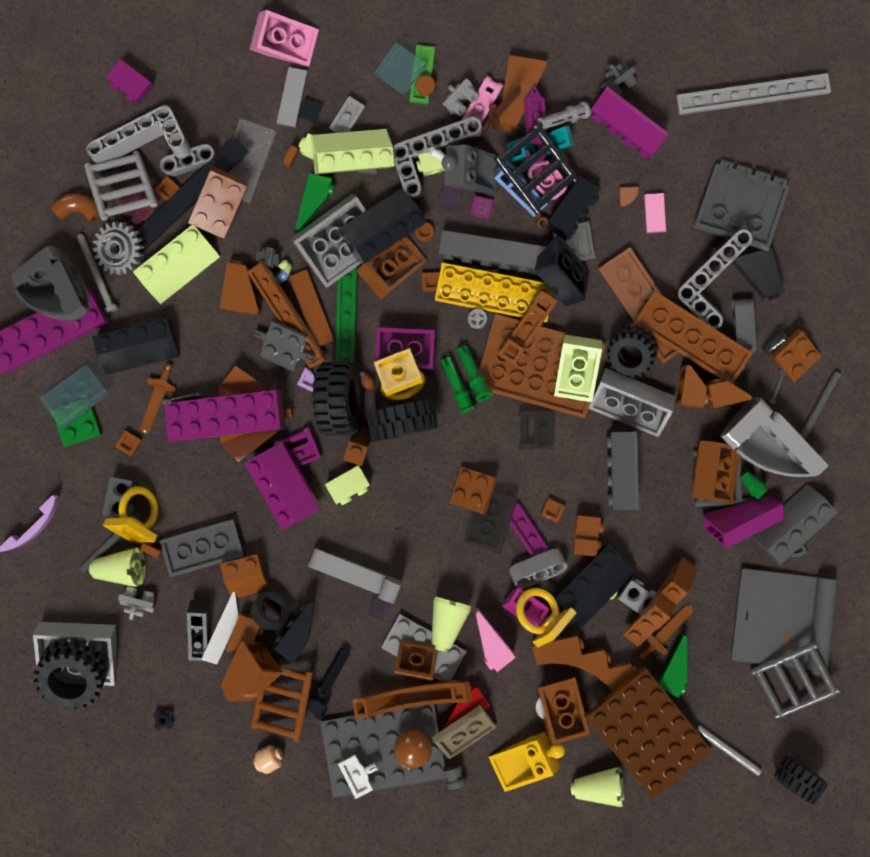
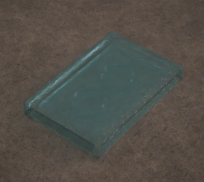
[40,364,109,428]

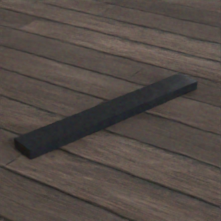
[136,137,249,253]

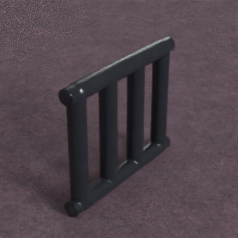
[494,123,579,215]

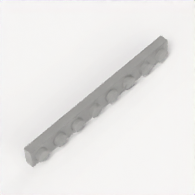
[676,73,831,115]

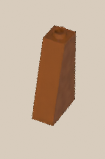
[499,55,547,132]

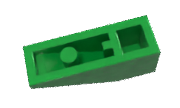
[295,173,335,232]
[657,634,687,698]

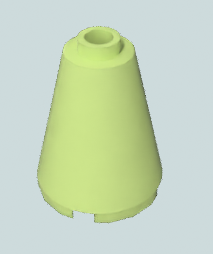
[89,548,146,587]
[432,597,471,652]
[571,767,624,807]

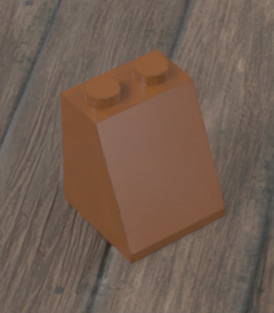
[220,641,283,702]

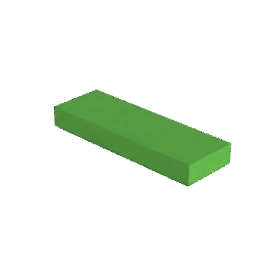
[410,45,435,104]

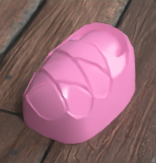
[527,161,567,200]

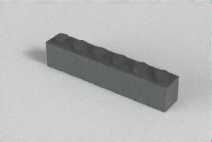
[439,230,546,273]

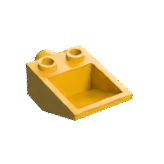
[489,732,565,792]

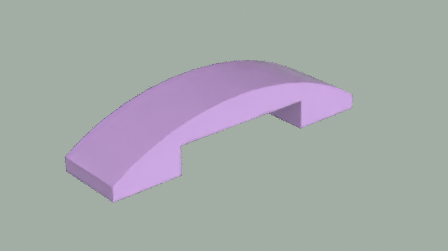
[0,495,60,552]

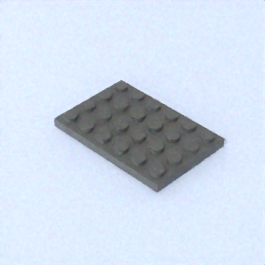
[320,704,446,798]

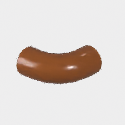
[50,193,100,223]

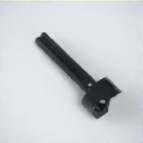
[306,648,350,721]

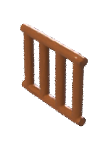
[250,666,313,743]

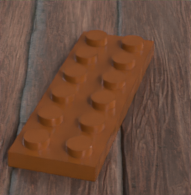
[598,248,679,364]
[633,291,753,384]

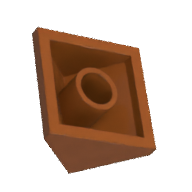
[394,640,438,680]

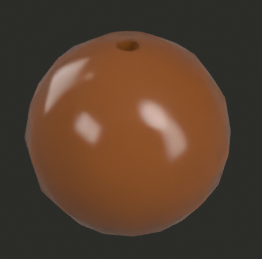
[393,730,432,769]

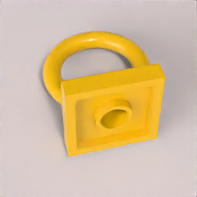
[374,348,425,400]
[103,486,158,543]
[516,588,576,647]

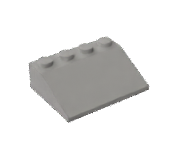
[290,194,366,288]
[33,622,117,686]

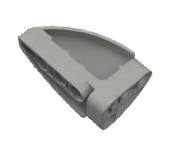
[721,397,829,477]

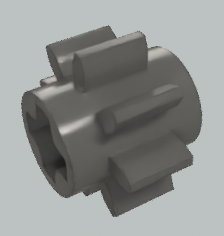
[255,247,280,271]

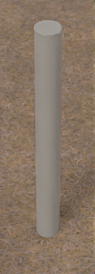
[695,725,762,776]

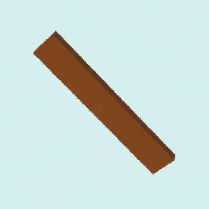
[247,261,327,369]

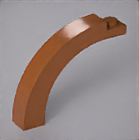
[352,680,472,718]

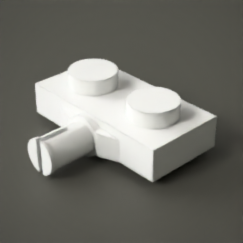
[338,754,378,799]

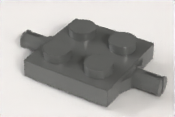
[254,320,315,371]

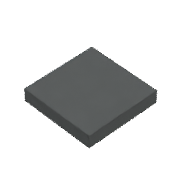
[552,221,596,261]

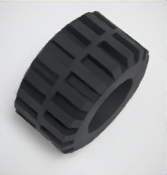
[606,325,658,378]
[773,756,828,805]

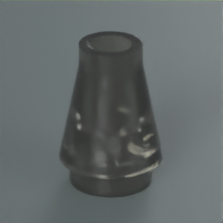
[762,330,789,357]

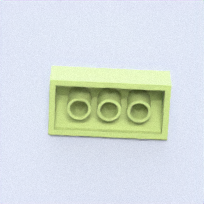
[311,129,395,174]
[133,225,220,304]

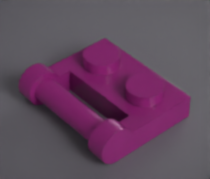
[273,426,321,467]

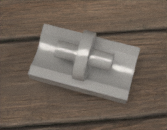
[443,78,479,116]
[118,586,155,620]

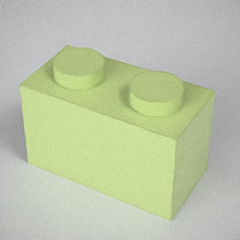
[325,465,370,505]

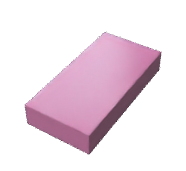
[644,193,666,233]

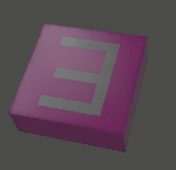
[470,196,493,220]

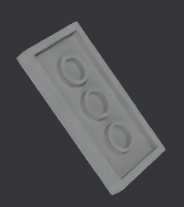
[381,614,467,681]

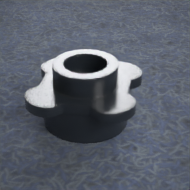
[153,710,173,730]

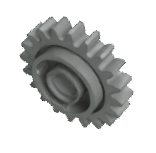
[92,222,144,275]

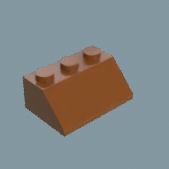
[692,441,740,504]

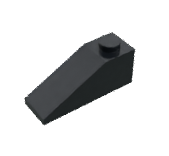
[187,600,210,661]

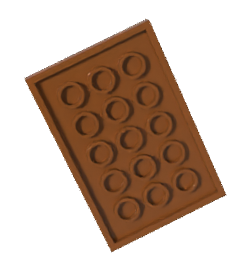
[479,314,606,419]

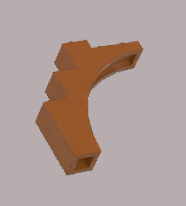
[531,634,637,691]

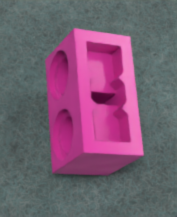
[502,587,550,626]

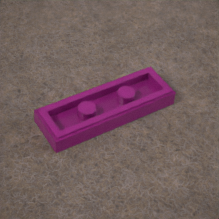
[503,503,550,557]

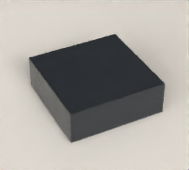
[298,98,323,124]

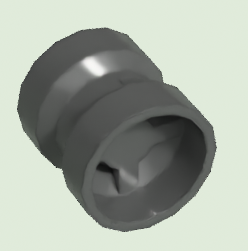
[443,765,466,790]

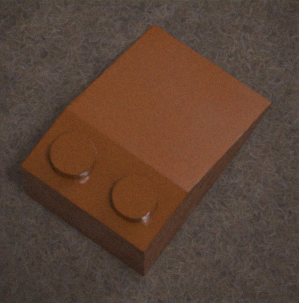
[357,236,428,300]
[538,677,590,745]

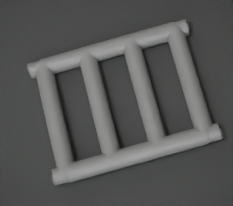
[84,151,157,221]

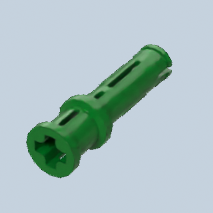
[457,345,492,402]
[440,356,476,415]

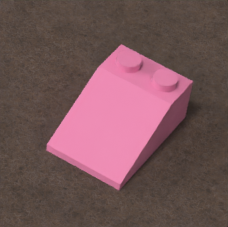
[249,10,319,67]
[475,608,516,672]

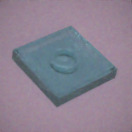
[373,42,427,96]

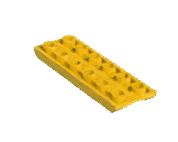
[434,263,553,322]

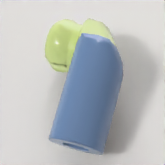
[274,260,292,284]

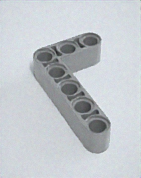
[86,106,191,164]
[393,117,483,199]
[678,228,753,329]
[308,548,402,604]

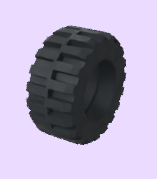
[312,361,364,436]

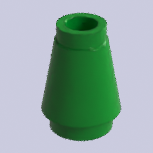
[740,471,769,499]

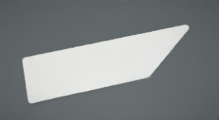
[202,592,239,664]

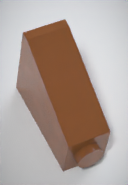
[220,260,260,316]
[343,425,372,466]

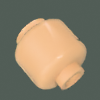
[253,745,283,774]

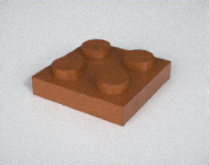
[771,329,822,383]
[449,467,497,515]

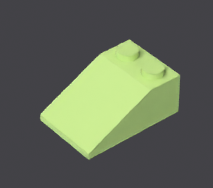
[554,335,602,402]

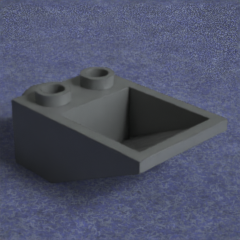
[441,144,498,194]

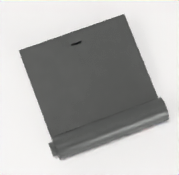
[731,568,838,676]

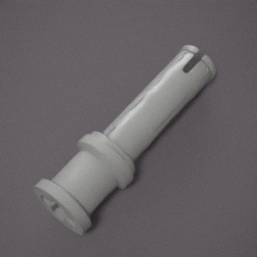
[536,101,591,130]

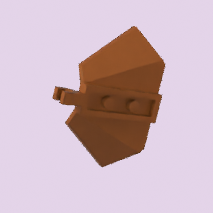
[219,366,292,462]

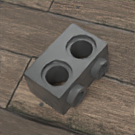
[102,476,137,518]

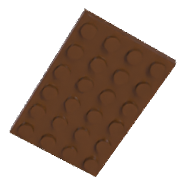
[584,666,712,799]

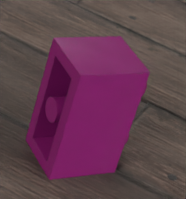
[106,59,154,104]

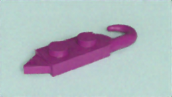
[524,85,547,163]

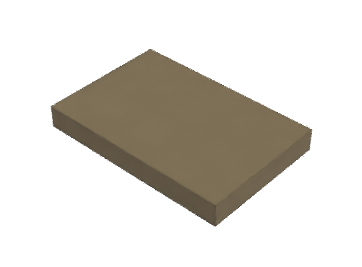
[432,705,497,759]

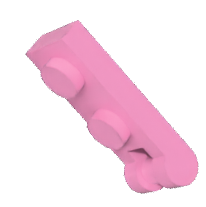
[461,75,504,131]

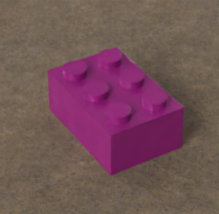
[375,327,435,370]

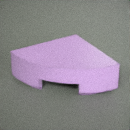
[297,367,314,392]

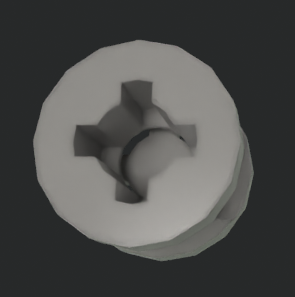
[468,309,487,329]

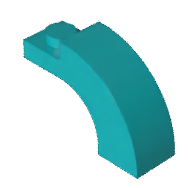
[506,126,574,162]

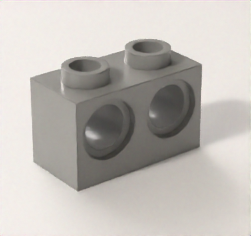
[616,579,656,614]

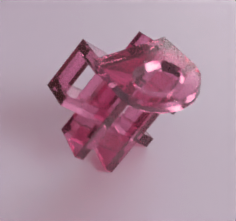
[111,192,160,225]

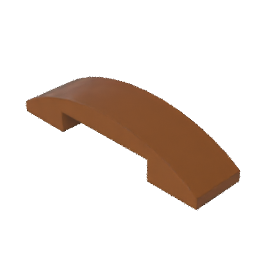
[498,290,557,365]

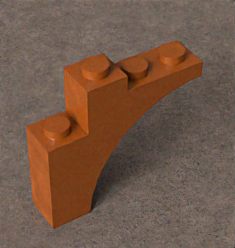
[623,557,698,647]

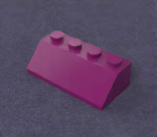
[590,86,669,160]
[245,441,322,531]

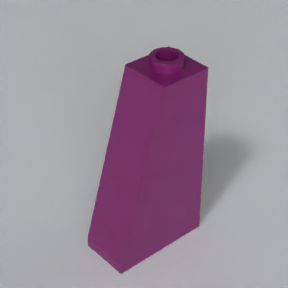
[702,496,784,549]

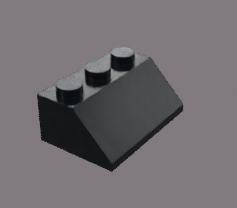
[535,235,589,306]

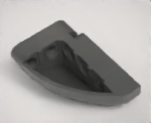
[11,245,90,320]

